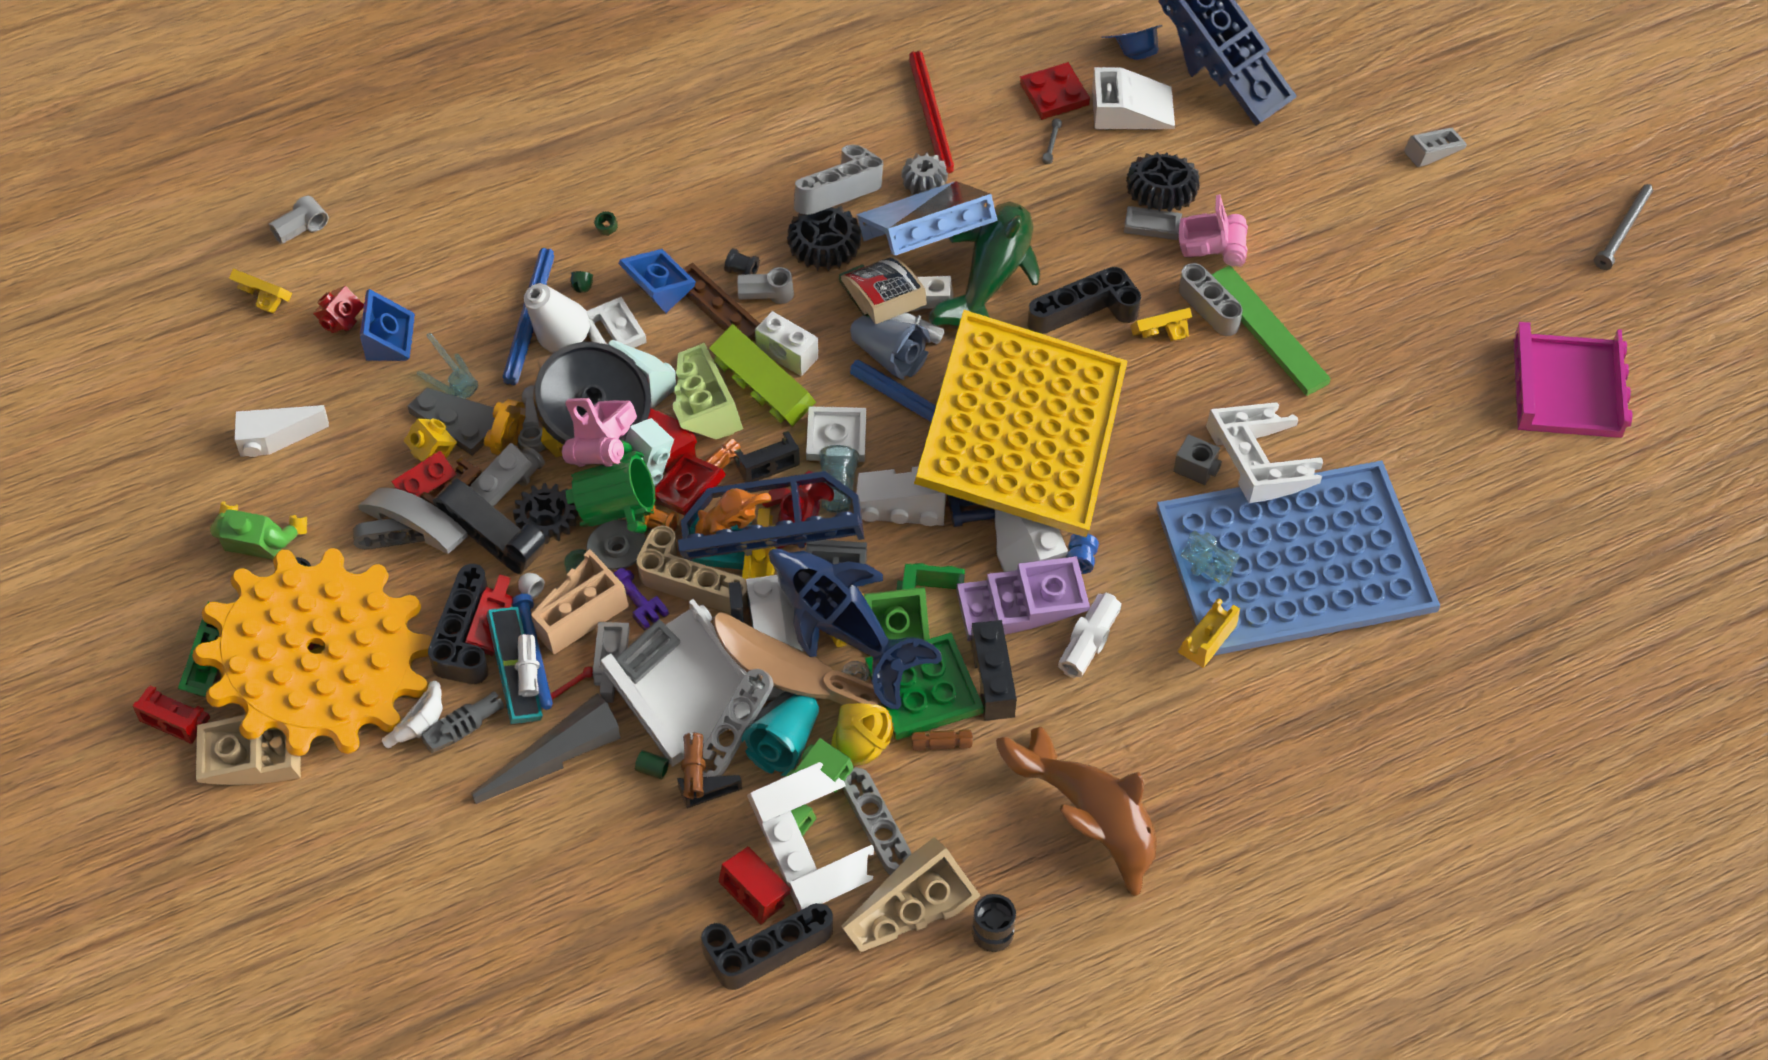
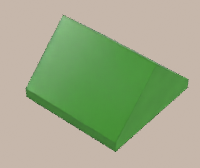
[864,587,930,640]

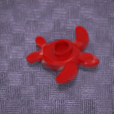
[762,470,834,549]

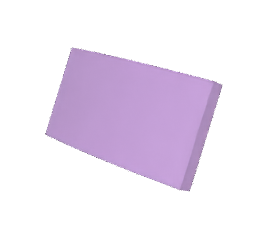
[956,556,1090,641]

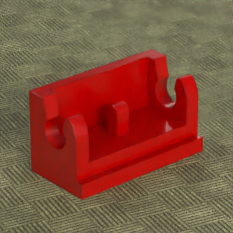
[132,685,210,744]
[718,846,791,925]

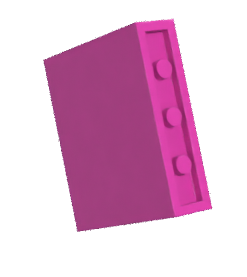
[1513,322,1632,438]

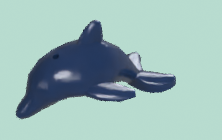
[769,549,942,709]

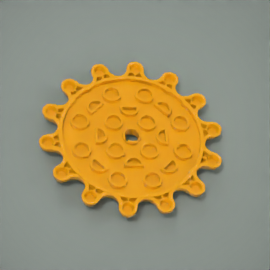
[192,548,432,756]

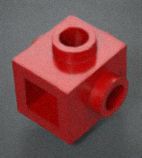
[313,285,364,333]

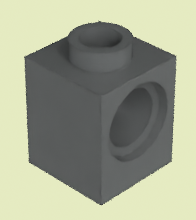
[1173,434,1222,485]

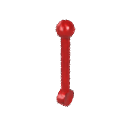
[539,666,593,702]

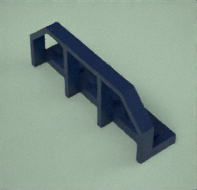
[678,471,864,561]

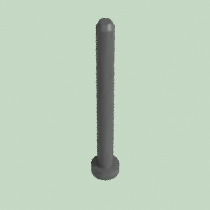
[1594,184,1653,270]

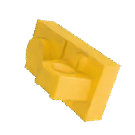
[229,268,292,314]
[1130,308,1192,341]

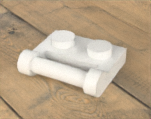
[586,297,647,348]

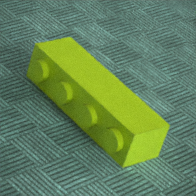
[709,324,816,427]

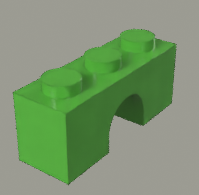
[786,738,854,837]

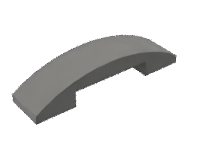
[358,488,468,554]

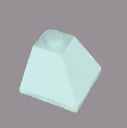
[608,340,676,409]

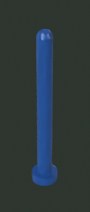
[512,594,553,710]

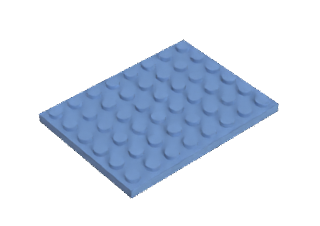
[1156,460,1440,656]

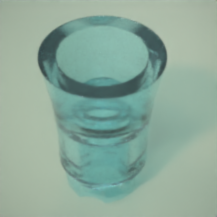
[819,445,860,513]

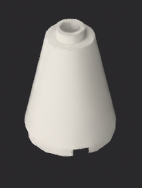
[524,283,590,353]

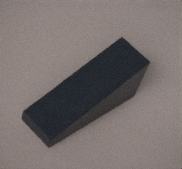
[677,775,742,809]

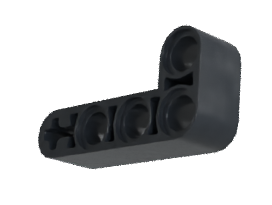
[1027,267,1141,334]
[433,478,546,575]
[428,564,489,684]
[701,903,833,990]

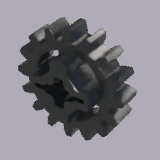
[513,483,579,544]

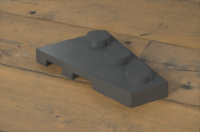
[407,388,495,456]

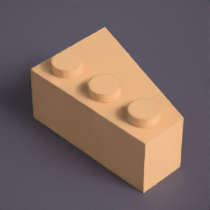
[531,549,629,655]

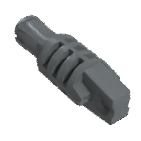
[422,691,504,753]

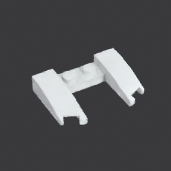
[1206,403,1323,503]
[747,762,874,911]

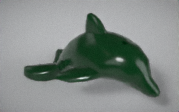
[929,201,1040,326]

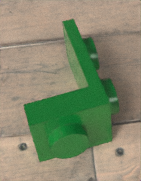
[896,563,965,590]

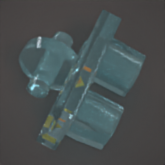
[1181,531,1240,586]

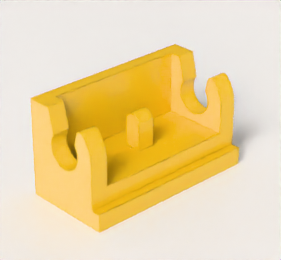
[1178,598,1240,668]

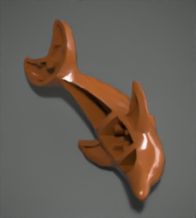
[996,727,1157,896]

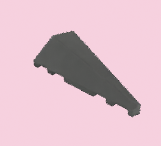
[471,693,620,804]

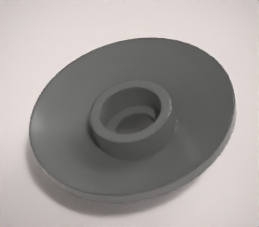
[587,520,646,570]

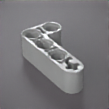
[794,144,883,214]

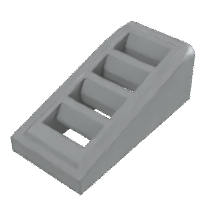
[1404,127,1467,167]

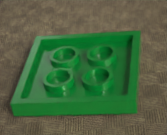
[865,632,984,740]

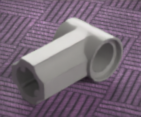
[269,196,329,244]
[737,267,794,304]

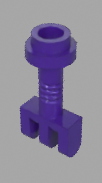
[613,568,670,631]

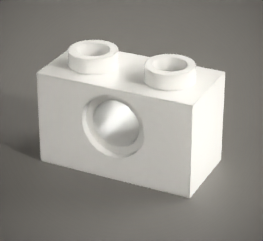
[755,311,818,376]

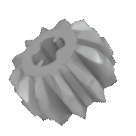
[902,152,948,195]

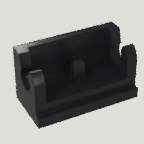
[734,431,800,483]

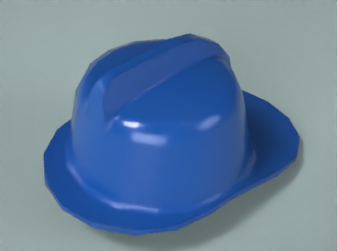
[1101,25,1163,60]

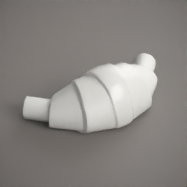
[382,681,443,748]

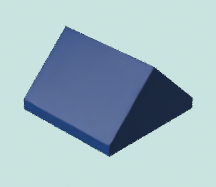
[618,249,696,313]
[360,289,415,361]

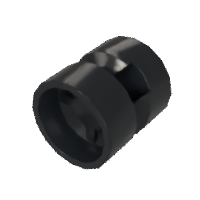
[972,894,1016,952]

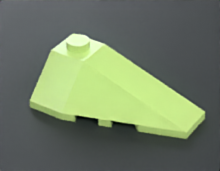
[673,343,743,440]

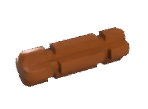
[911,729,973,751]

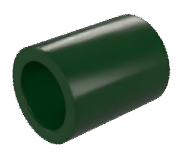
[635,750,669,780]

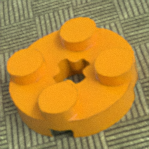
[484,399,525,456]

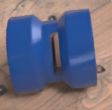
[1065,534,1099,574]

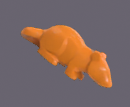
[695,488,771,536]

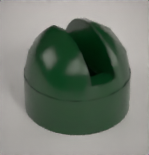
[594,211,618,236]
[570,271,593,293]

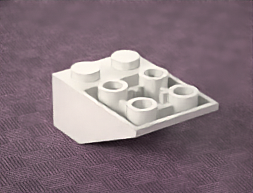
[1092,67,1175,129]

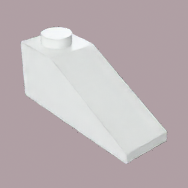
[235,405,329,457]

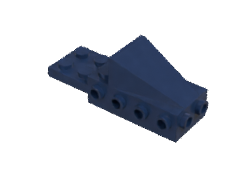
[1158,0,1297,126]

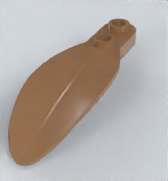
[713,613,881,705]

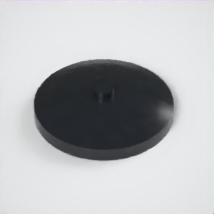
[533,342,651,445]

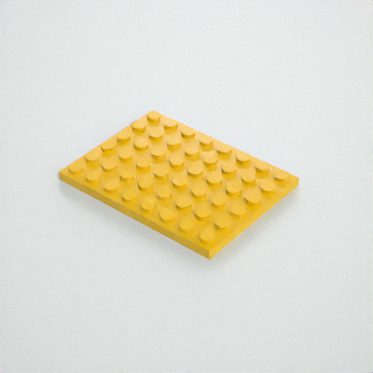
[914,310,1127,537]

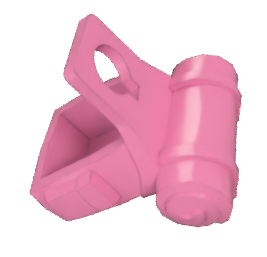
[1179,194,1248,267]
[562,398,637,467]

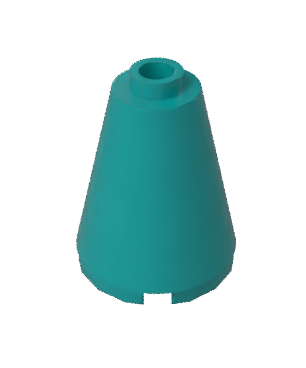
[741,694,820,776]

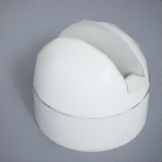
[518,573,545,599]

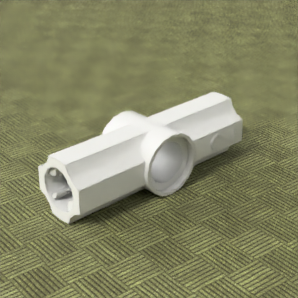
[1058,592,1122,678]

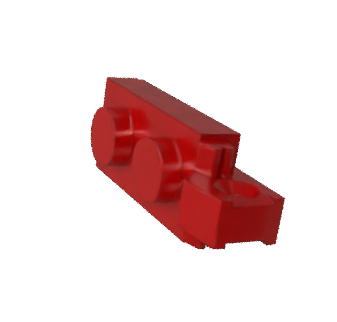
[465,574,513,656]

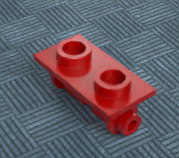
[391,451,457,497]

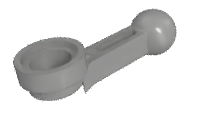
[518,385,546,452]

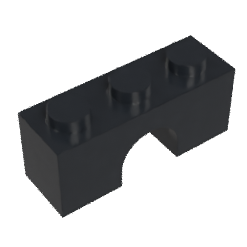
[971,620,1017,721]

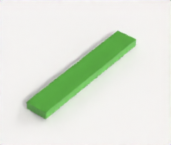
[1211,265,1331,396]

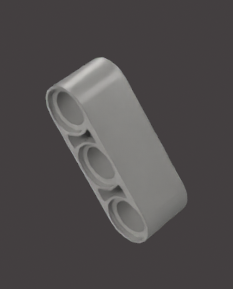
[1179,263,1243,336]

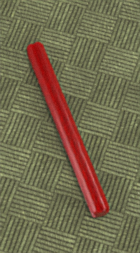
[909,50,954,173]

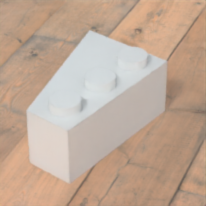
[856,466,946,526]

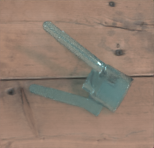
[417,333,478,399]

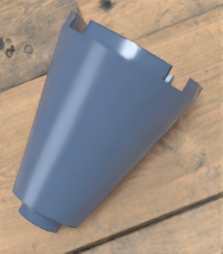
[850,316,930,380]

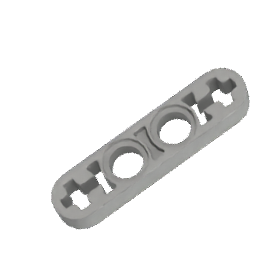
[703,669,773,777]
[842,767,911,875]

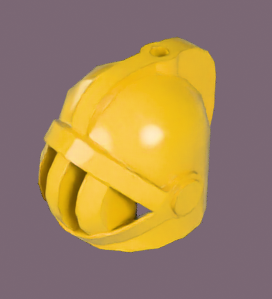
[831,703,894,767]

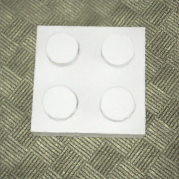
[806,407,866,462]

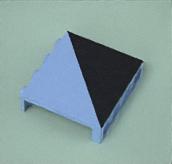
[856,181,998,255]

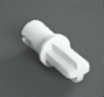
[888,312,944,344]
[515,635,540,697]

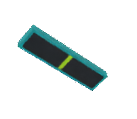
[487,607,543,724]

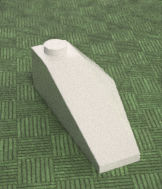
[995,509,1068,572]
[746,575,804,701]

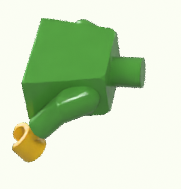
[210,501,307,560]

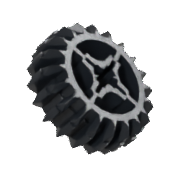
[1126,151,1200,212]
[787,206,861,271]

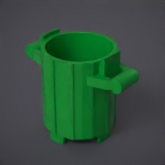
[566,439,655,534]

